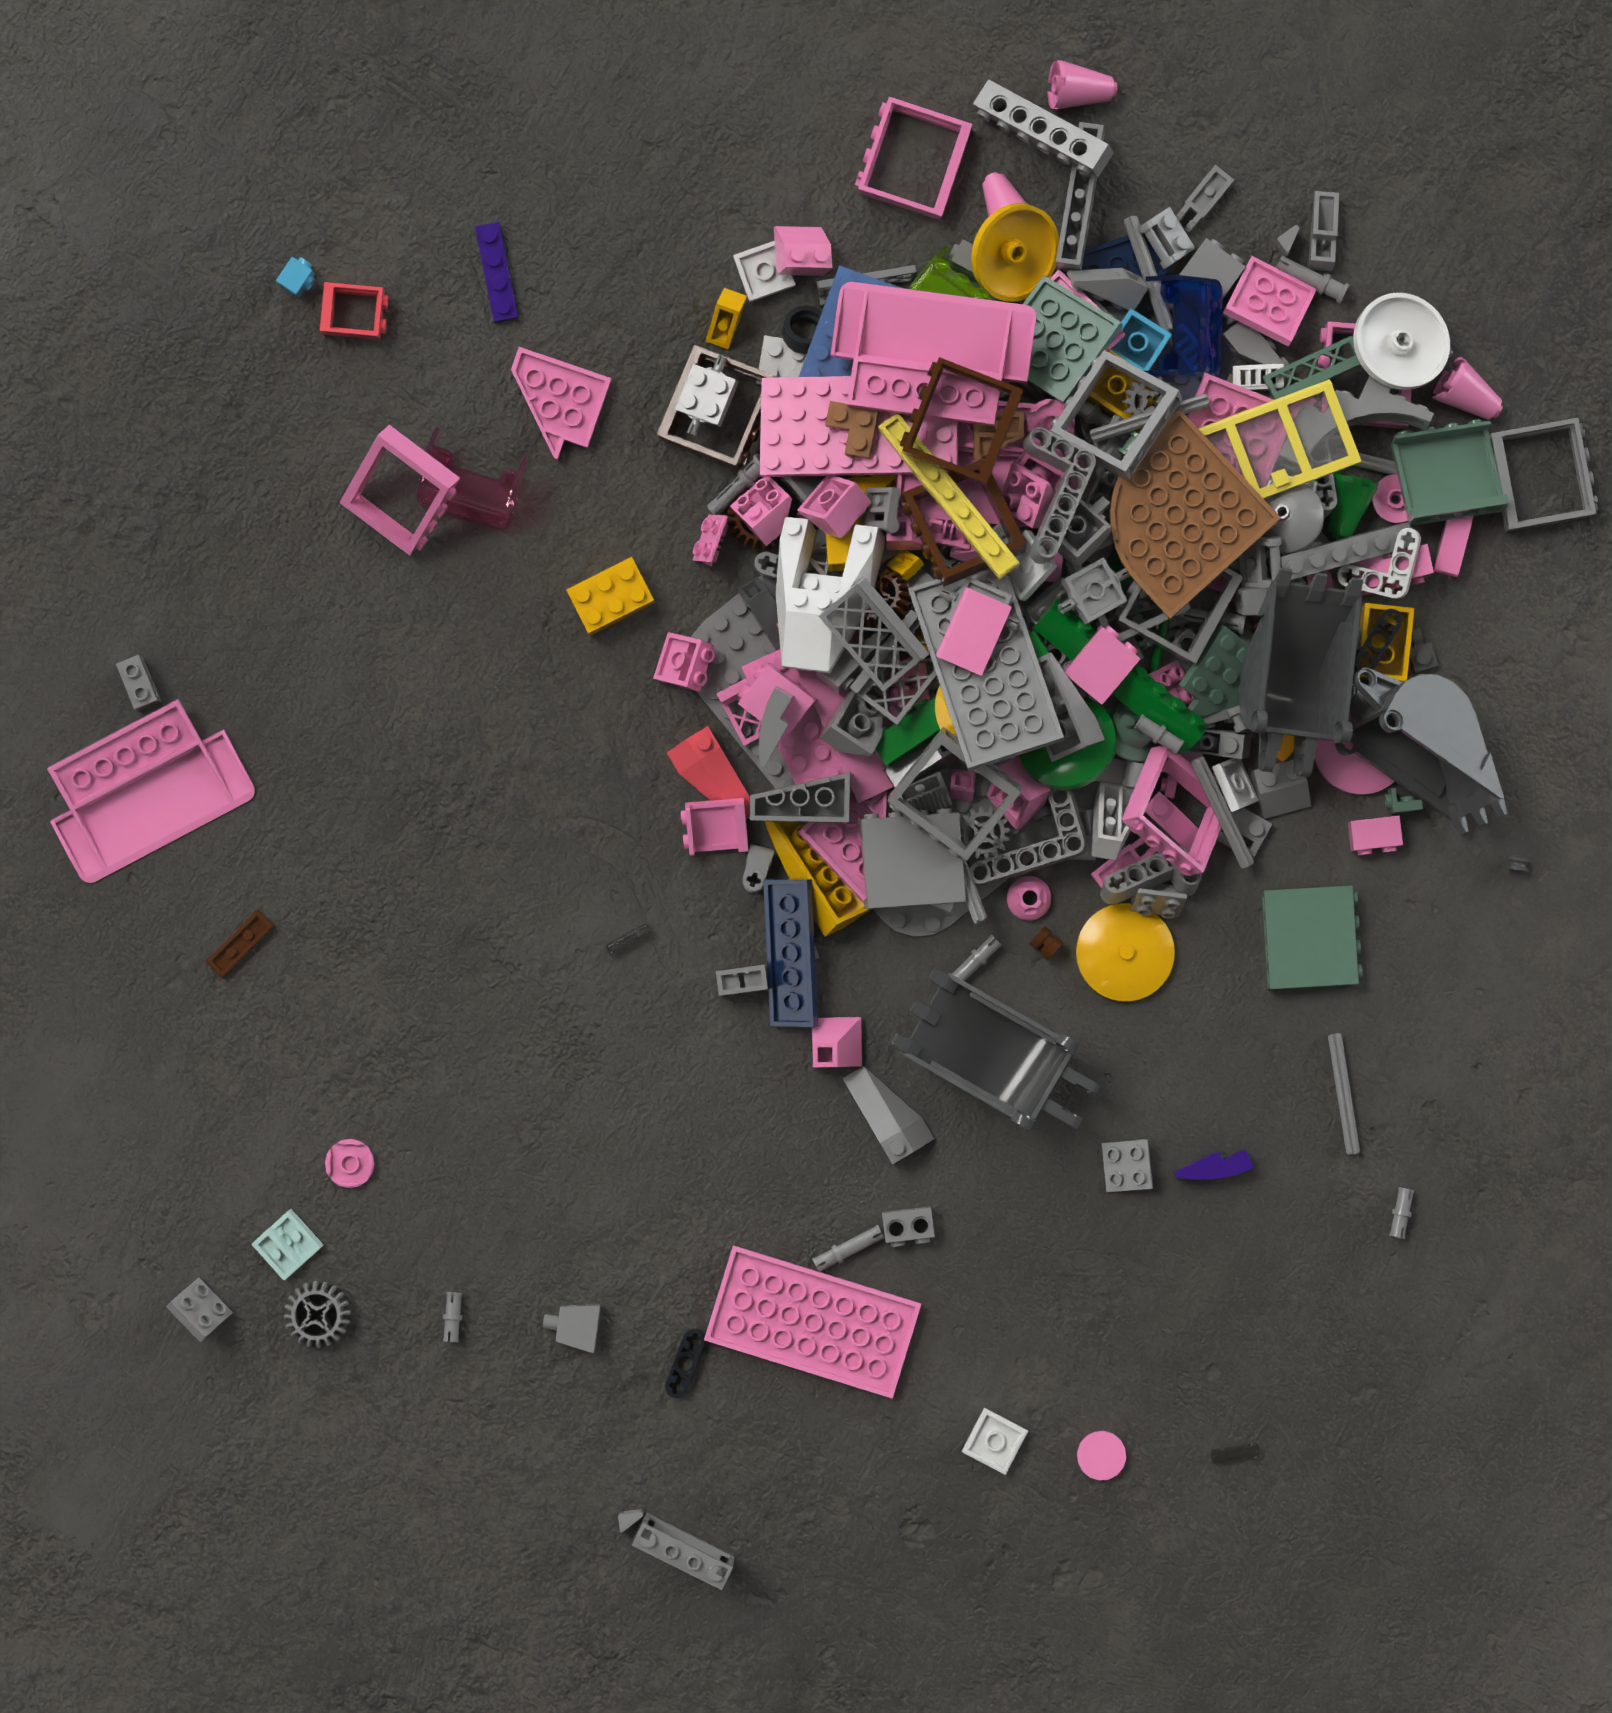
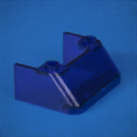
[1145,275,1223,378]

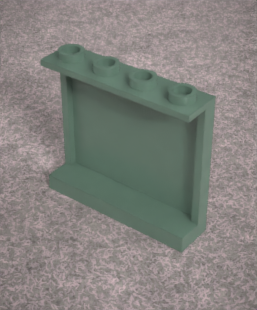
[1391,419,1509,526]
[1261,886,1362,989]

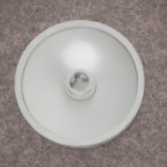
[1353,293,1450,390]

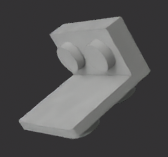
[1130,880,1187,918]

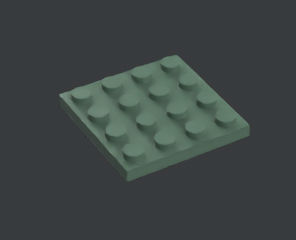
[1023,275,1123,405]

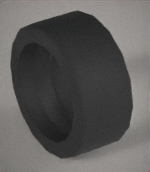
[782,305,822,354]

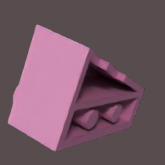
[1349,544,1434,596]

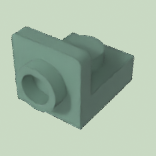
[1384,788,1423,814]

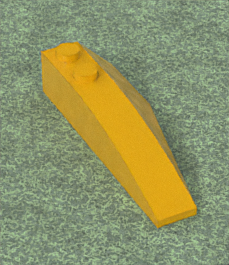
[764,821,872,937]

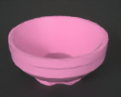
[1007,876,1051,921]

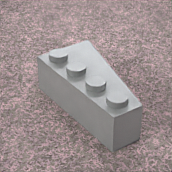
[750,772,851,822]

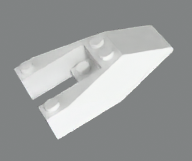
[776,517,886,673]

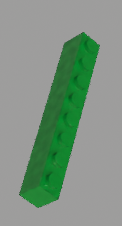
[1033,599,1207,754]
[875,630,1051,766]

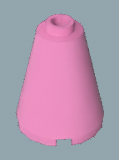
[1048,60,1117,109]
[982,172,1027,217]
[1433,357,1503,420]

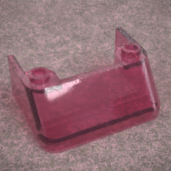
[416,427,529,531]

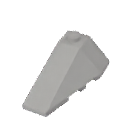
[820,669,890,756]

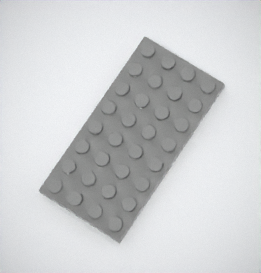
[908,568,1064,771]

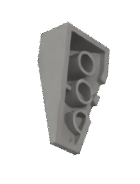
[1037,653,1105,762]
[842,1066,934,1164]

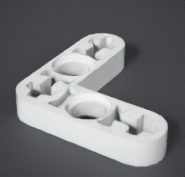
[1337,528,1421,598]

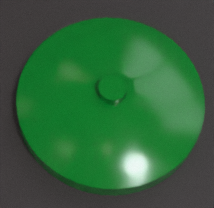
[1019,696,1117,790]

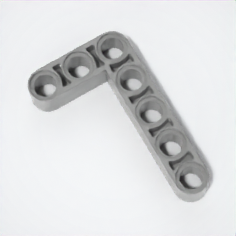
[1023,427,1096,564]
[969,789,1088,885]

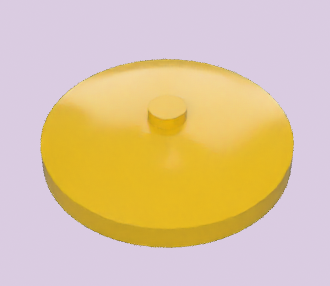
[971,203,1059,302]
[1076,903,1175,1001]

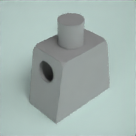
[543,1304,601,1353]

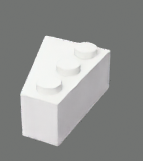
[1092,782,1135,860]

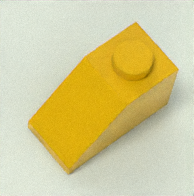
[706,288,747,350]

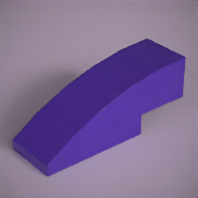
[1173,1149,1254,1180]

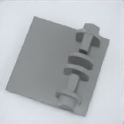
[1102,1139,1153,1192]

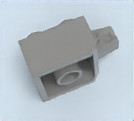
[1049,497,1112,569]

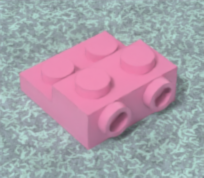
[653,632,715,692]

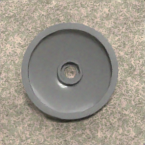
[1262,484,1324,554]

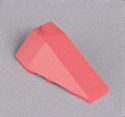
[667,726,750,819]

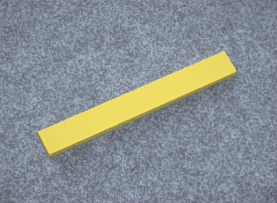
[878,413,1020,580]

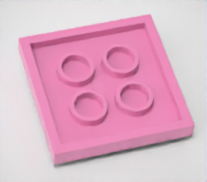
[1223,256,1317,347]

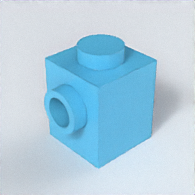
[276,257,315,298]

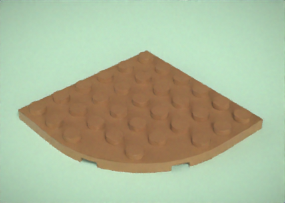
[1110,409,1281,619]

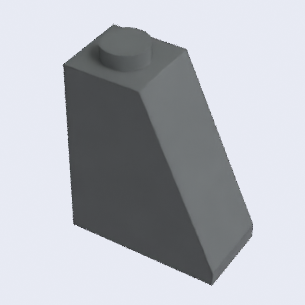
[737,577,780,650]

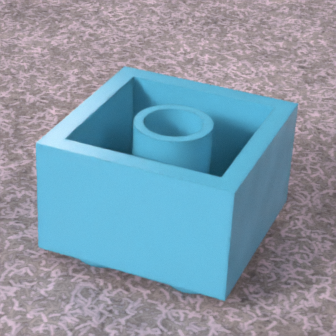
[1110,308,1172,373]

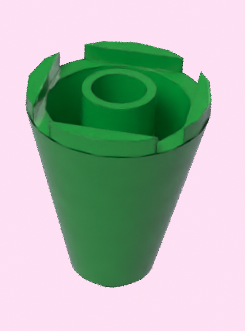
[1327,472,1379,540]

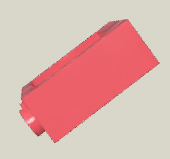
[320,282,389,340]

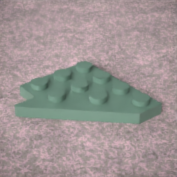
[1179,624,1249,716]

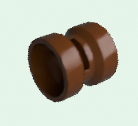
[1029,926,1063,960]

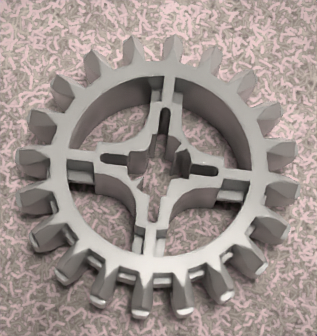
[284,1281,351,1348]

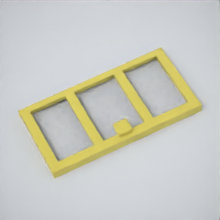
[1198,379,1362,499]

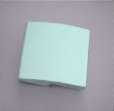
[251,1209,324,1280]

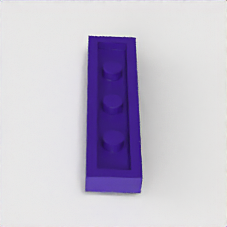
[475,222,518,323]

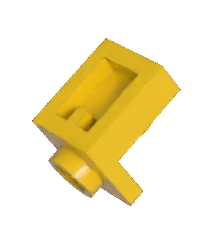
[886,550,924,581]

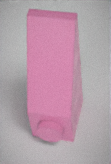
[1144,792,1198,852]

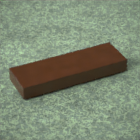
[205,909,275,979]

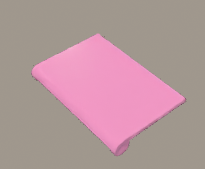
[936,587,1012,676]

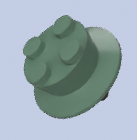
[1105,702,1158,762]

